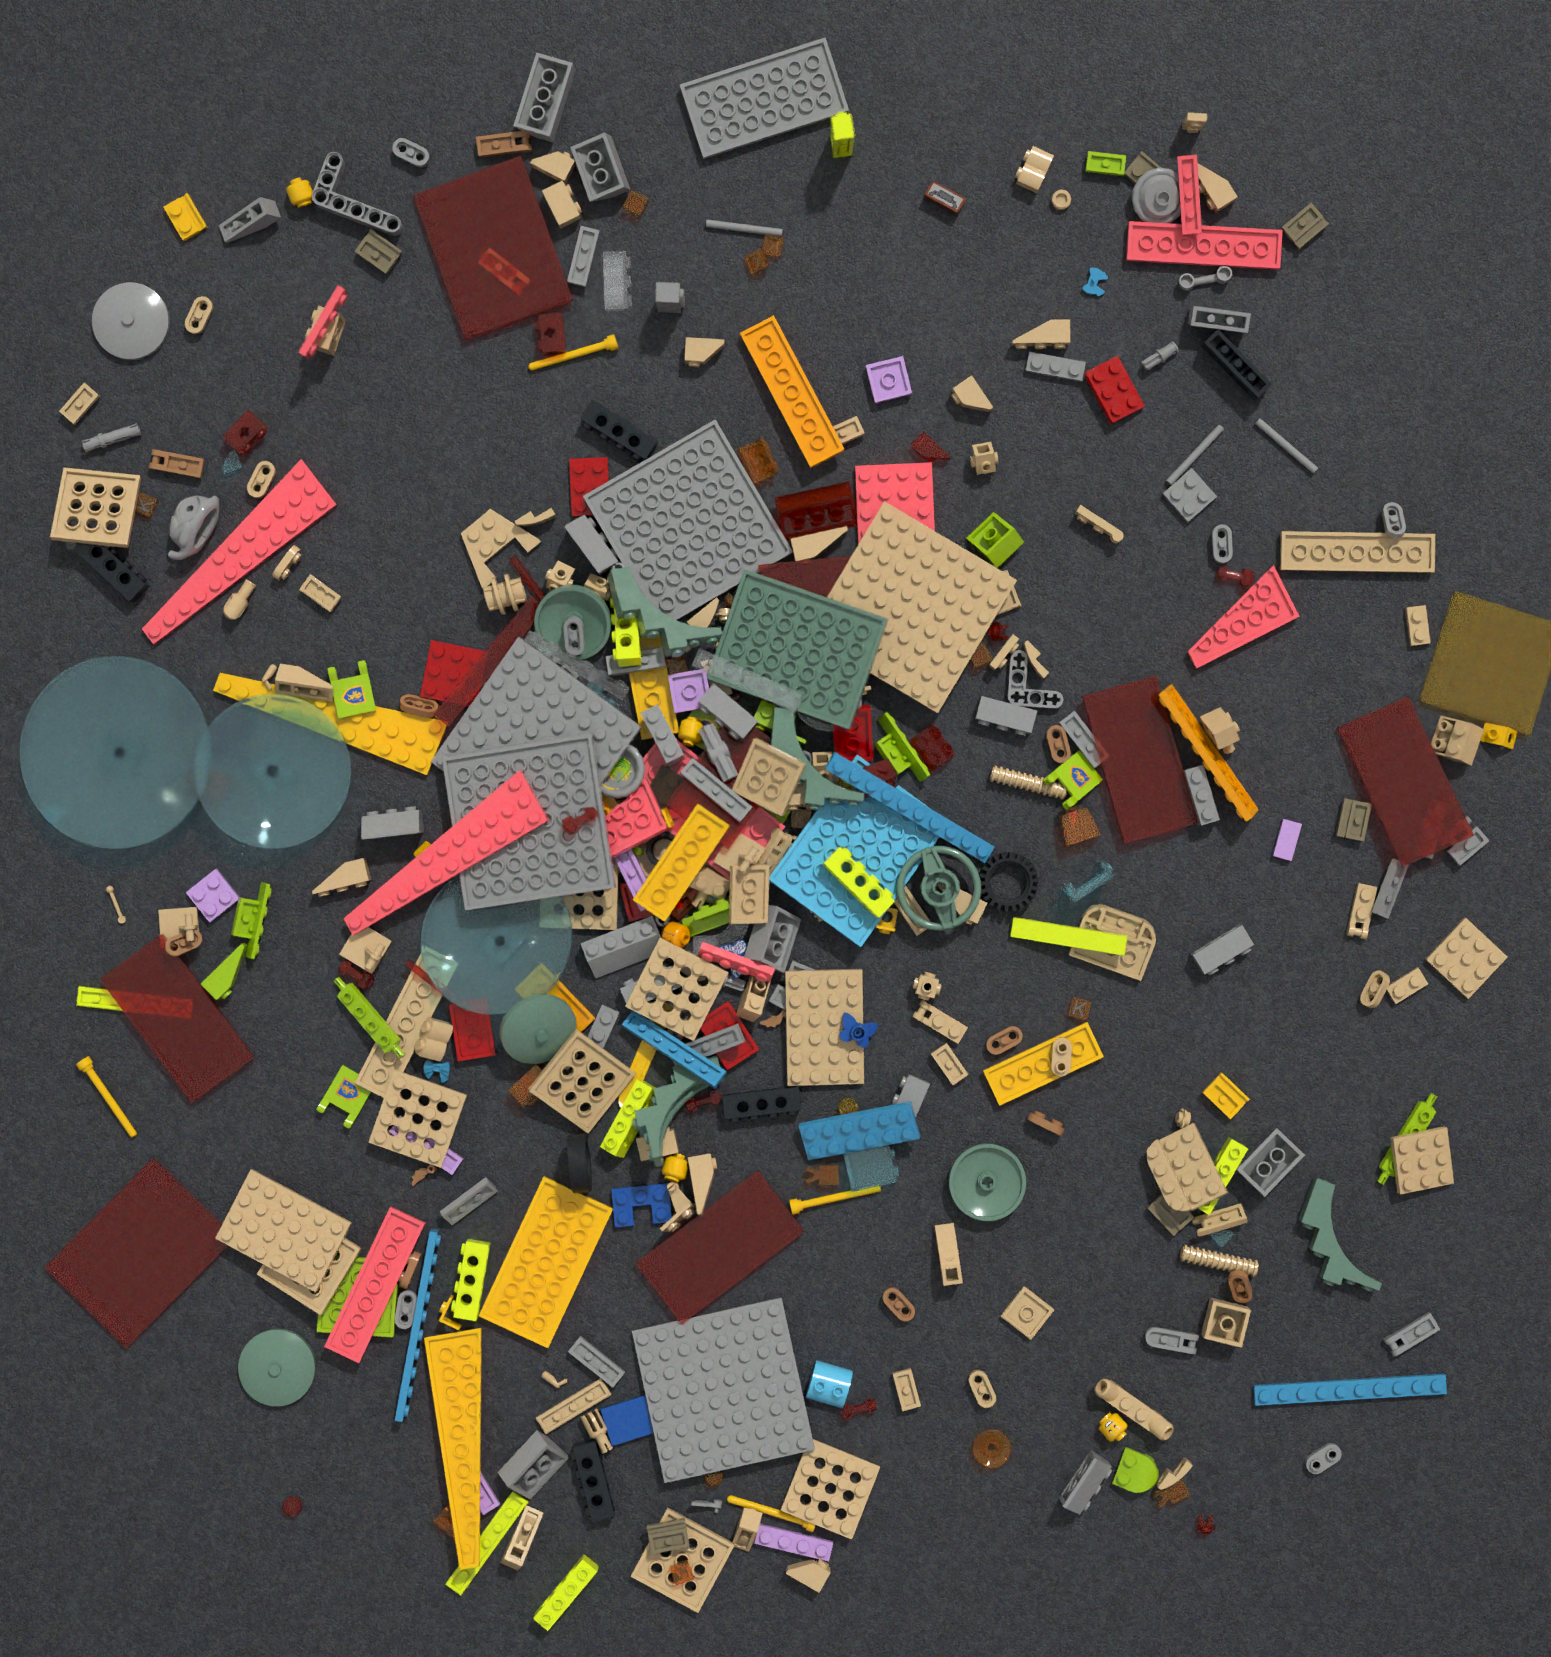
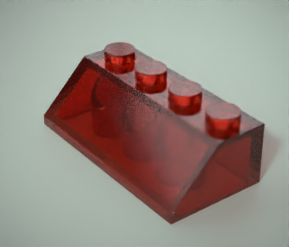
[774,481,858,540]

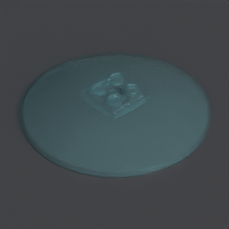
[194,694,351,849]
[421,874,573,1015]

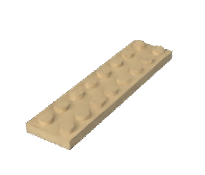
[1280,531,1435,573]
[355,946,459,1098]

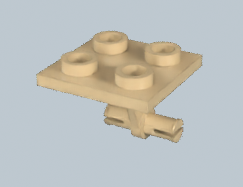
[713,829,766,873]
[158,907,199,948]
[339,927,392,974]
[660,1182,696,1232]

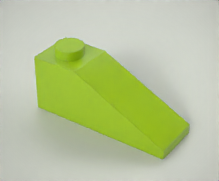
[201,943,248,1000]

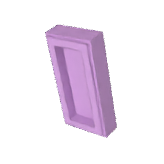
[1272,819,1302,861]

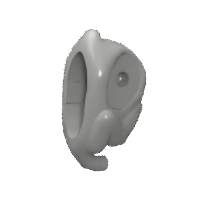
[168,496,220,560]

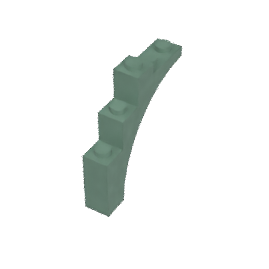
[607,567,723,657]
[771,708,864,810]
[633,1055,724,1167]
[1298,1177,1382,1292]

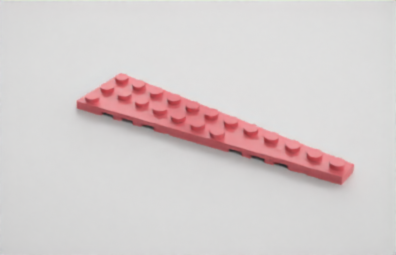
[142,459,337,645]
[344,770,549,935]

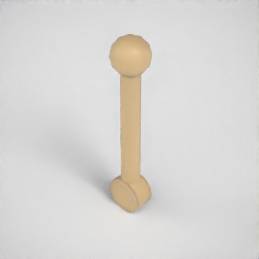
[106,886,126,924]

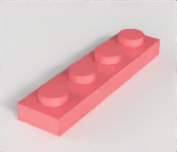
[1177,155,1202,235]
[299,285,348,359]
[698,942,775,982]

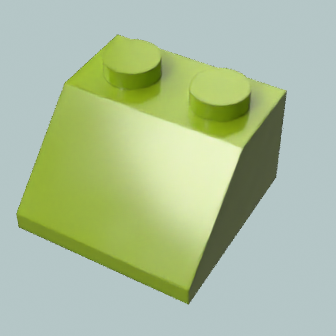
[966,512,1024,568]

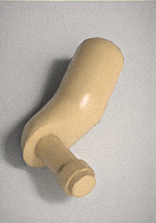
[262,664,277,690]
[542,1371,568,1388]

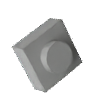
[768,984,786,1010]

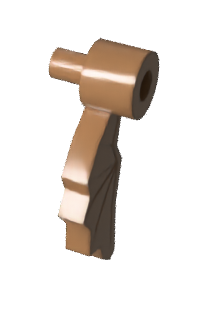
[760,1009,786,1028]
[412,1165,437,1186]

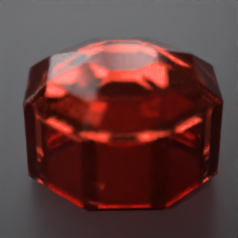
[283,1496,302,1516]

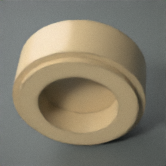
[1051,190,1071,210]

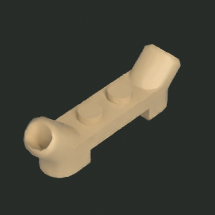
[1094,1378,1174,1441]

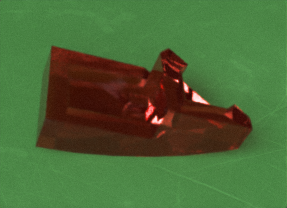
[910,431,951,462]

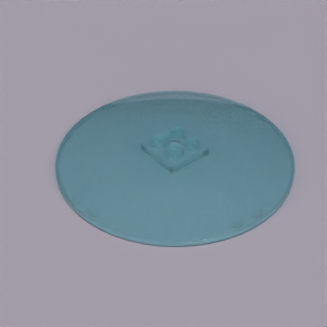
[20,656,211,849]

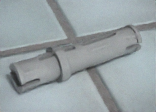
[82,423,141,452]

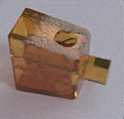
[1060,803,1101,846]

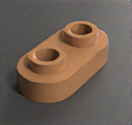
[400,694,438,718]
[1046,725,1071,763]
[164,929,202,957]
[986,1026,1023,1055]
[1027,1110,1065,1136]
[398,1251,422,1290]
[1228,1270,1252,1303]
[883,1287,915,1321]

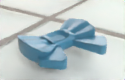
[1082,267,1108,297]
[423,1059,450,1083]

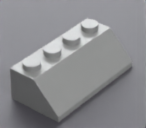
[513,52,576,142]
[581,915,662,979]

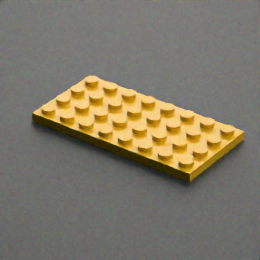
[479,1176,613,1348]

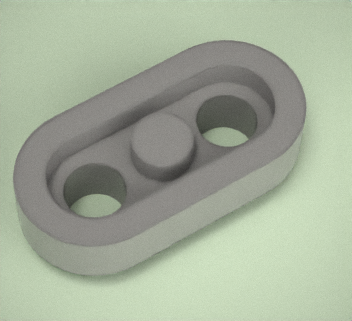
[393,138,430,167]
[1382,502,1406,539]
[1211,524,1233,563]
[564,616,585,655]
[395,1290,417,1329]
[1305,1443,1342,1474]

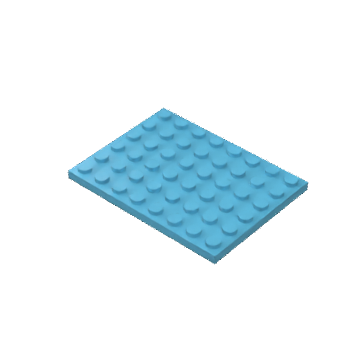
[769,755,940,947]

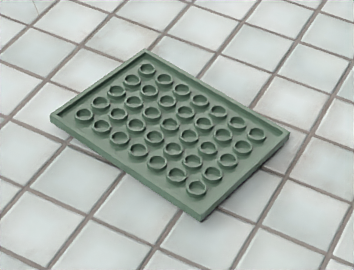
[707,569,889,729]

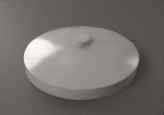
[92,282,170,360]

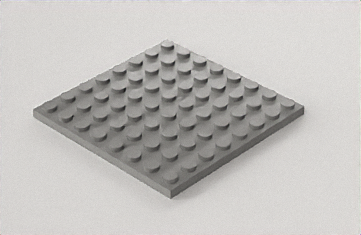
[583,419,793,620]
[431,637,642,786]
[442,734,616,910]
[632,1297,815,1483]

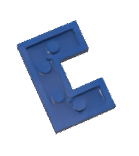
[611,1183,672,1227]

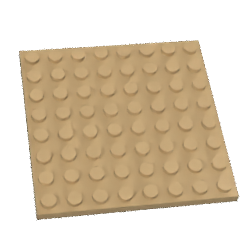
[827,501,1017,713]

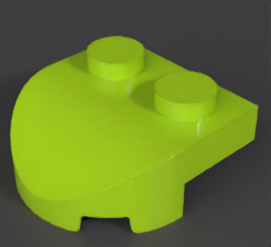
[1112,1447,1159,1493]

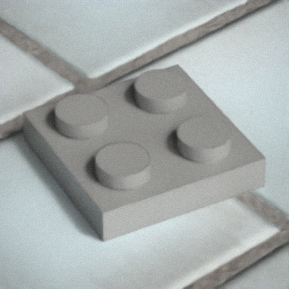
[1162,468,1217,523]

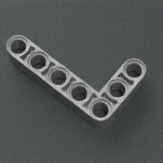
[312,152,403,236]

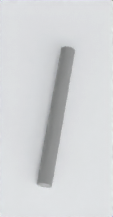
[706,220,783,237]
[1255,418,1318,473]
[1166,425,1224,486]

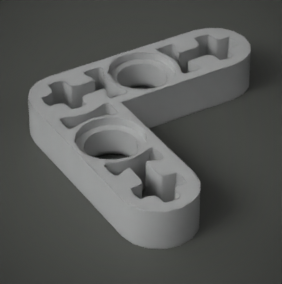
[1007,650,1063,709]

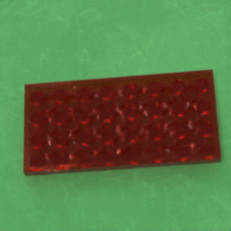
[1082,676,1198,844]
[1337,696,1474,867]
[100,934,254,1103]
[636,1170,804,1324]

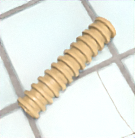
[990,765,1067,800]
[1180,1245,1259,1277]

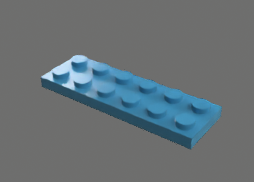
[799,1101,920,1160]

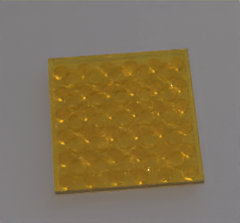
[1419,591,1551,735]

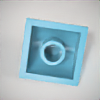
[805,1360,853,1408]

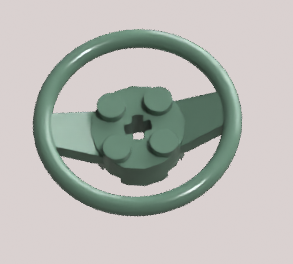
[897,846,981,931]

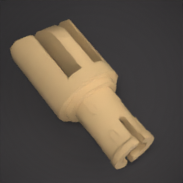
[223,579,256,620]
[580,1408,613,1454]

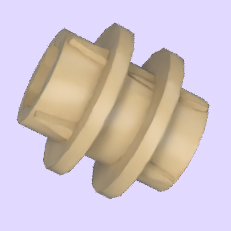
[483,574,527,615]

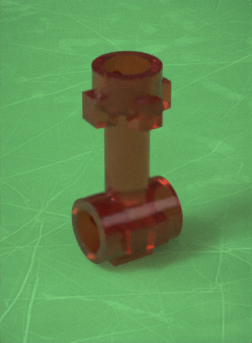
[1217,566,1255,587]
[562,806,598,835]
[338,961,375,990]
[686,1089,722,1112]
[840,1398,877,1419]

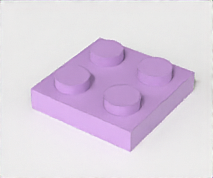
[865,356,912,403]
[668,668,709,713]
[186,869,239,923]

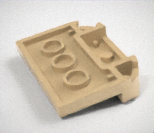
[1069,904,1156,981]
[1147,1123,1228,1212]

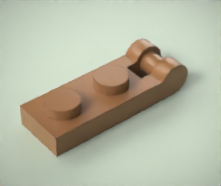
[476,131,532,158]
[149,449,205,479]

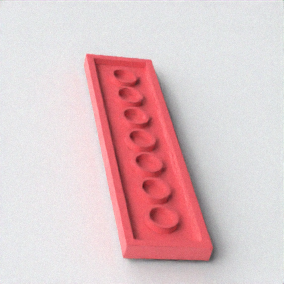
[1126,221,1282,270]
[324,1207,425,1363]

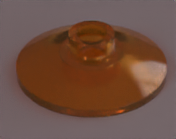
[973,1429,1011,1468]

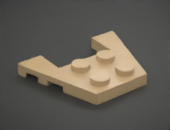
[461,509,541,588]

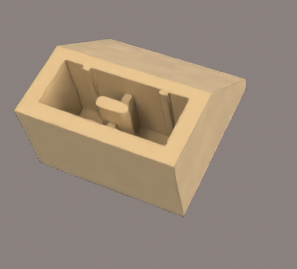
[1428,716,1484,766]

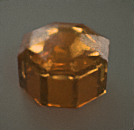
[704,1471,723,1486]

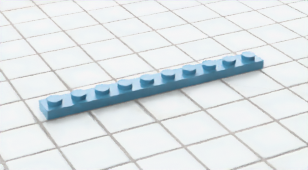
[824,752,995,863]
[395,1229,441,1422]
[1253,1373,1447,1406]

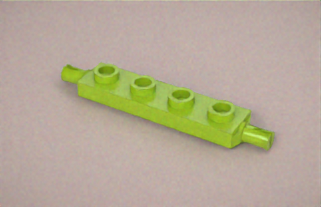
[333,977,405,1059]
[1377,1093,1438,1185]

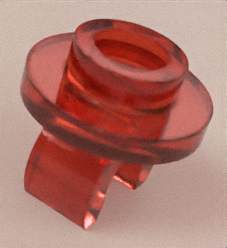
[989,622,1009,641]
[1196,1515,1216,1534]

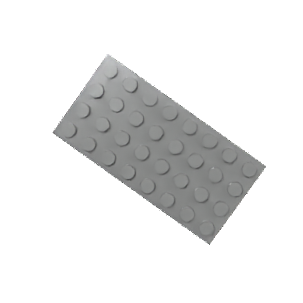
[680,37,849,159]

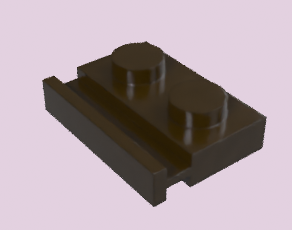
[650,765,686,809]

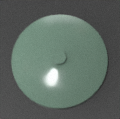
[534,585,612,660]
[500,994,577,1064]
[949,1143,1026,1221]
[238,1329,316,1406]

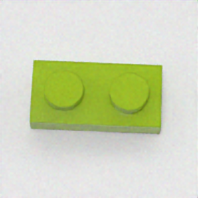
[1085,151,1126,176]

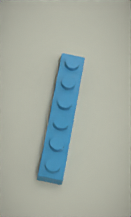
[622,1010,727,1089]

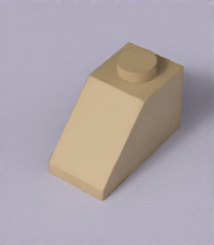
[530,152,576,185]
[685,337,725,367]
[951,375,993,412]
[732,1507,763,1552]
[786,1559,831,1592]

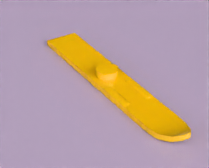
[619,1002,674,1108]

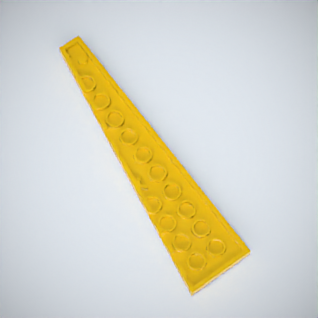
[213,673,449,775]
[424,1328,482,1570]

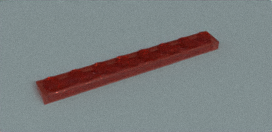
[433,596,539,726]

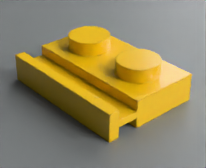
[163,193,208,241]
[1202,1072,1250,1119]

